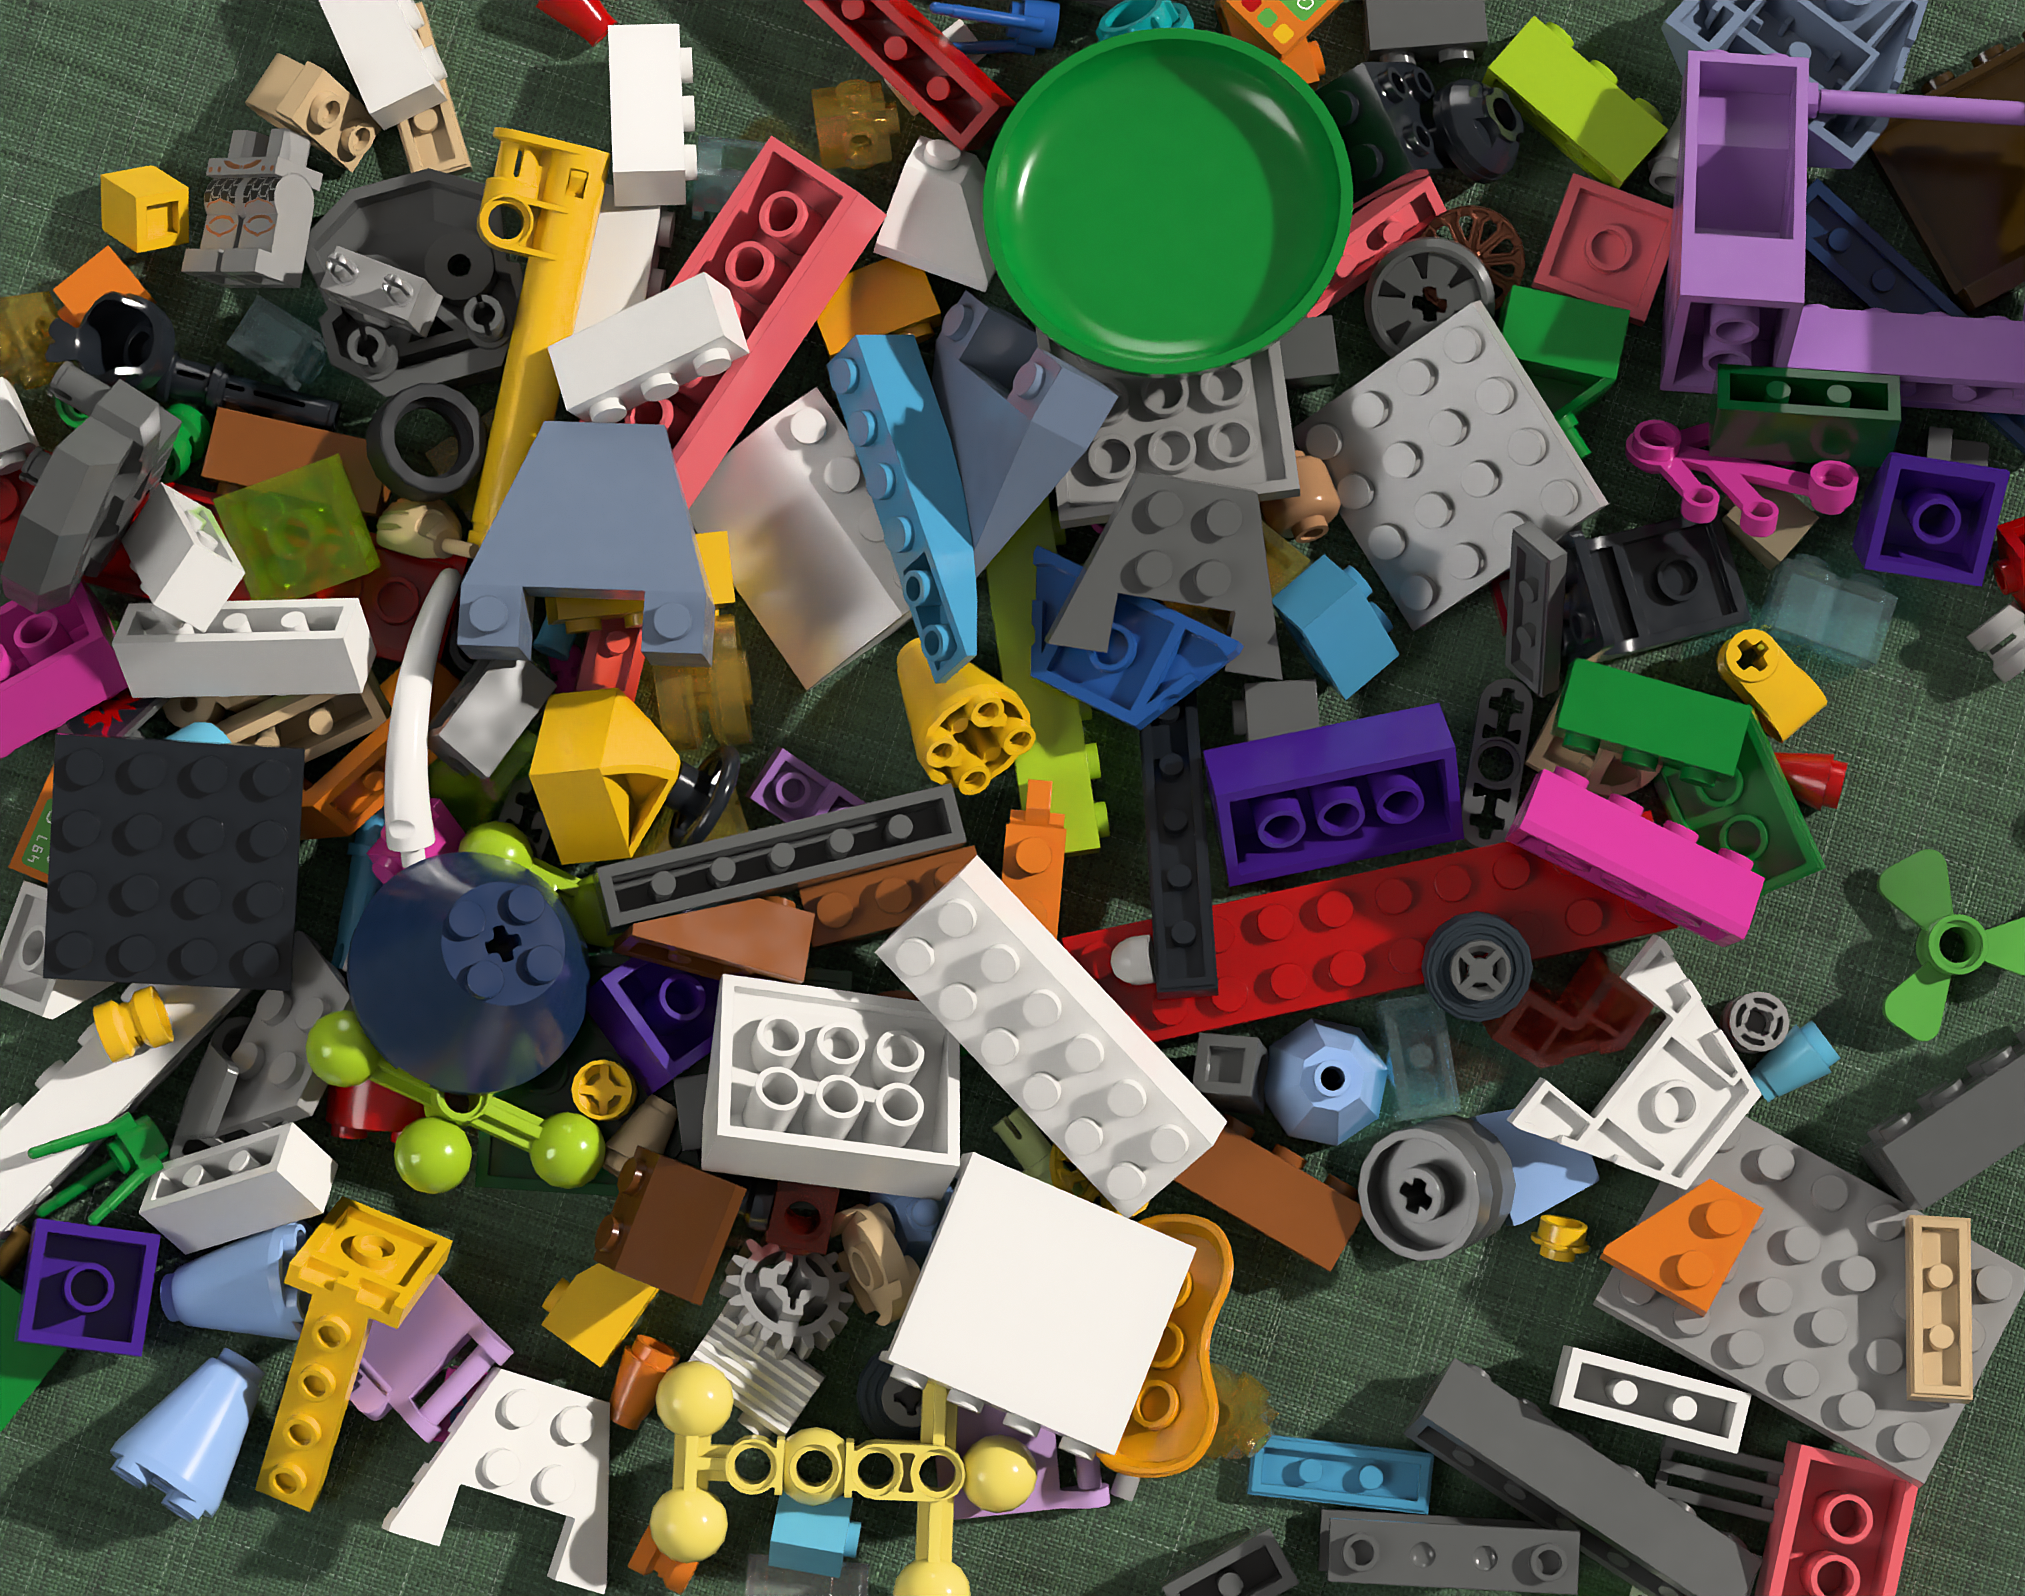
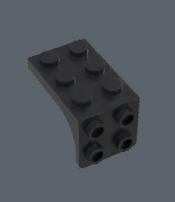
[1314,62,1458,210]
[1555,510,1752,667]

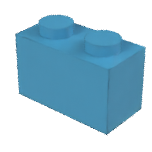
[1272,554,1400,700]

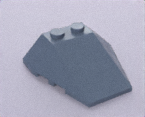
[1661,0,1928,169]

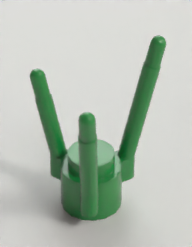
[27,1112,170,1226]

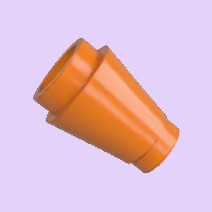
[609,1335,681,1430]

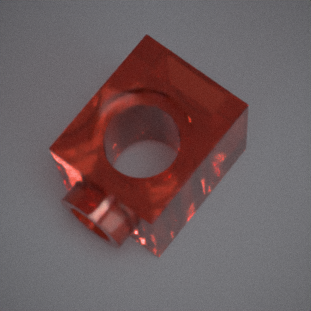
[766,1180,840,1256]

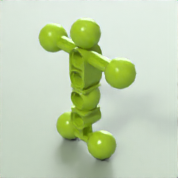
[305,821,622,1194]

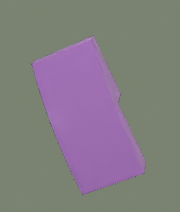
[745,746,866,823]

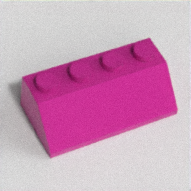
[1505,766,1765,947]

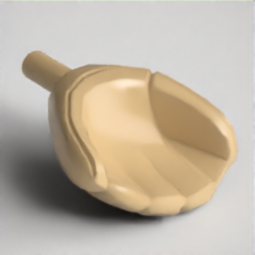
[376,498,479,559]

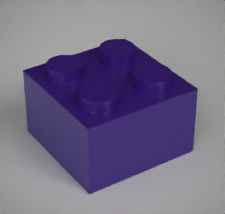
[14,1218,161,1357]

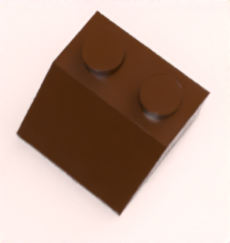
[593,1145,747,1306]

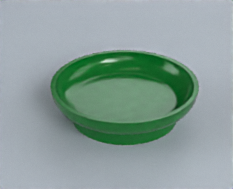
[982,28,1353,378]

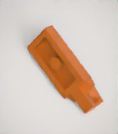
[1001,779,1067,940]

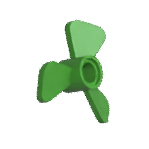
[1877,849,2025,1042]

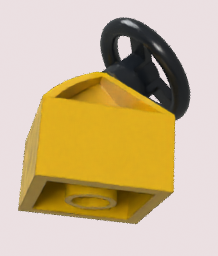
[529,688,740,865]

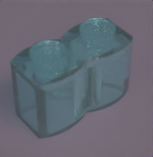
[1756,554,1898,670]

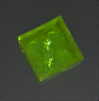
[213,453,381,600]

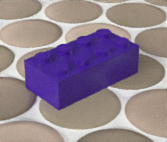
[1203,703,1464,887]

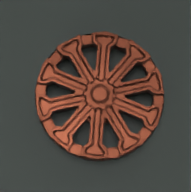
[1420,205,1525,310]

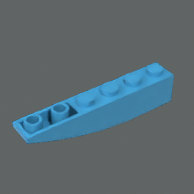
[826,335,977,684]

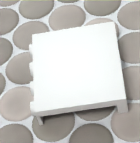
[879,1152,1197,1461]

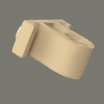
[245,53,382,173]

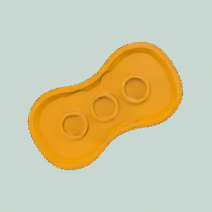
[1096,1214,1234,1478]

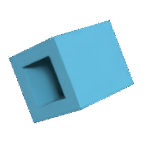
[768,1491,862,1578]

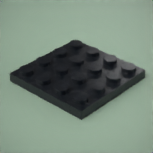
[43,733,305,991]

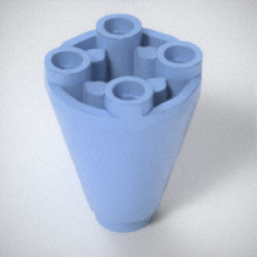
[160,1219,314,1340]
[110,1348,265,1522]

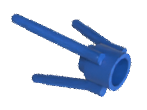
[929,0,1060,56]

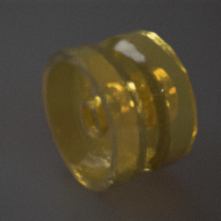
[653,613,753,753]

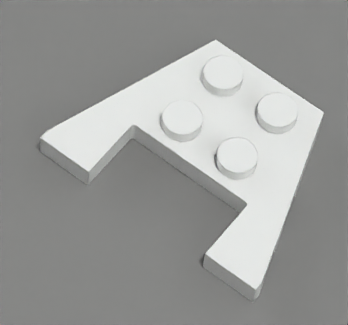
[1507,934,1762,1190]
[381,1366,610,1594]

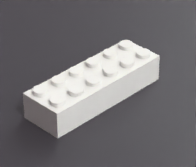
[875,855,1227,1218]

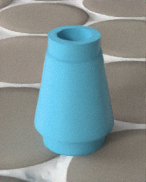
[1748,1020,1841,1103]

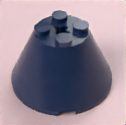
[347,852,591,1095]

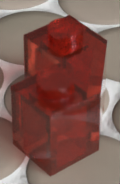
[1481,948,1654,1068]

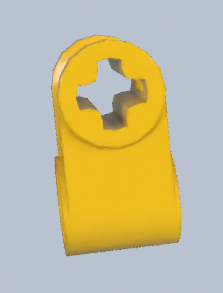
[1716,629,1827,743]

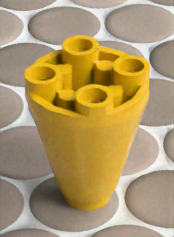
[897,638,1036,795]

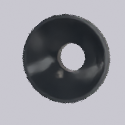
[1433,78,1524,184]

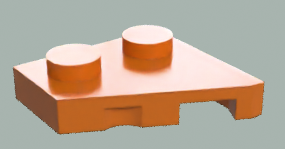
[1600,1179,1764,1317]

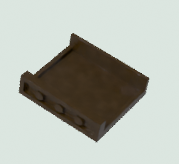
[1866,31,2025,317]

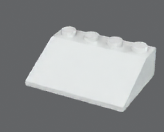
[689,387,913,692]
[701,974,960,1201]

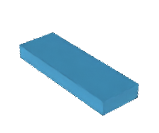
[1246,1432,1434,1515]

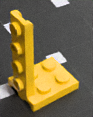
[255,1196,453,1512]

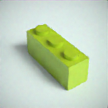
[1482,16,1669,190]

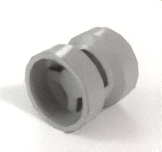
[1966,601,2025,684]
[1719,991,1790,1054]

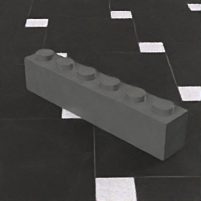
[593,783,967,936]
[1403,1358,1763,1596]

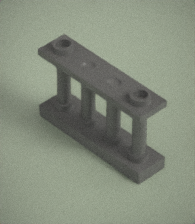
[1317,1508,1580,1595]

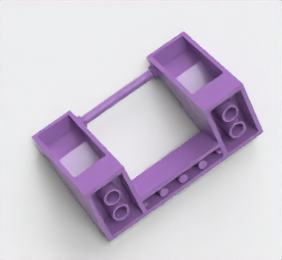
[1660,49,2025,415]

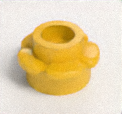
[1530,1215,1590,1262]

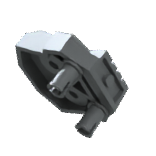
[305,168,525,399]
[0,361,182,614]

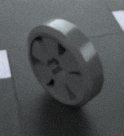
[1364,237,1495,358]

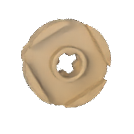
[830,1202,920,1326]

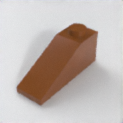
[612,896,815,984]

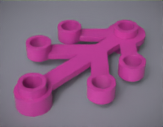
[1625,420,1859,537]

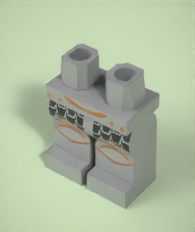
[181,128,323,288]

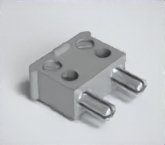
[320,246,443,338]

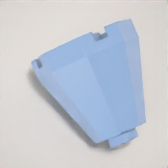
[1264,1018,1388,1146]

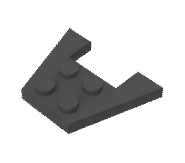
[1044,470,1283,680]

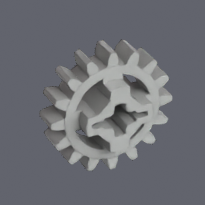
[719,1229,854,1361]

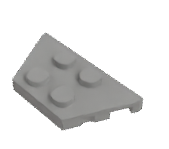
[199,930,355,1147]

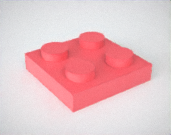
[1531,173,1673,327]

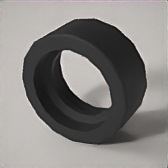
[366,383,487,502]

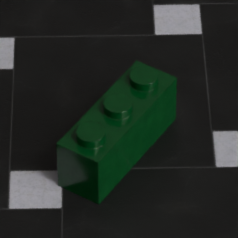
[1709,363,1901,468]

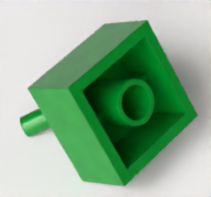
[1496,285,1631,460]

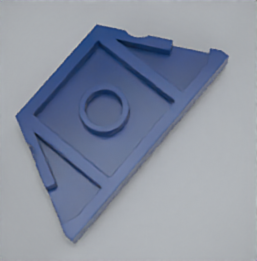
[1031,545,1244,730]

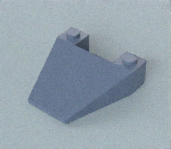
[931,290,1118,578]
[457,421,715,667]

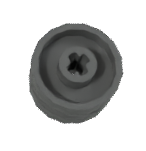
[1358,1115,1516,1261]

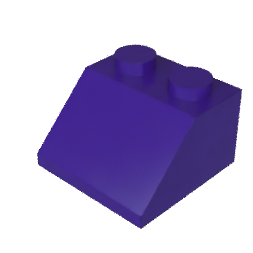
[1852,452,2010,587]
[587,957,720,1097]

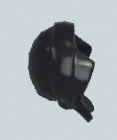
[45,291,175,392]

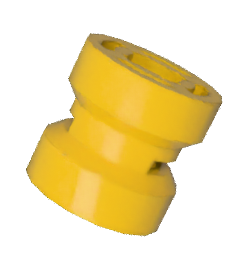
[93,985,174,1063]
[571,1059,638,1122]

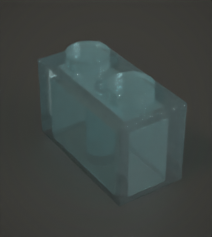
[1375,993,1461,1122]

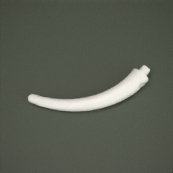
[384,568,462,868]

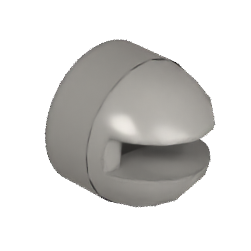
[1110,934,1156,985]

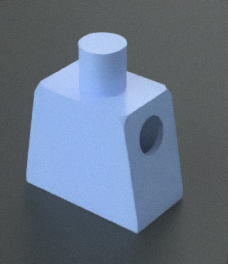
[1469,1109,1599,1226]

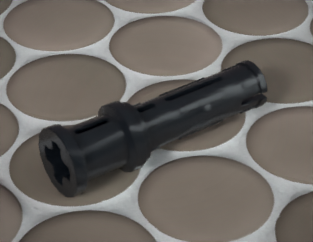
[156,350,342,432]

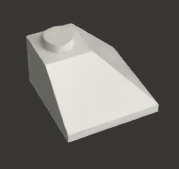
[873,135,996,292]
[0,881,116,1020]

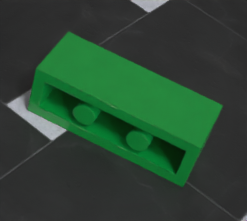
[1550,657,1752,788]

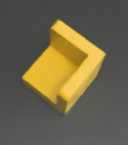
[100,166,189,253]

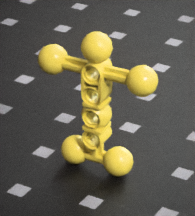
[649,1360,1038,1596]

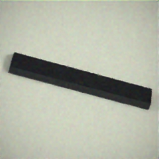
[1139,688,1219,1000]

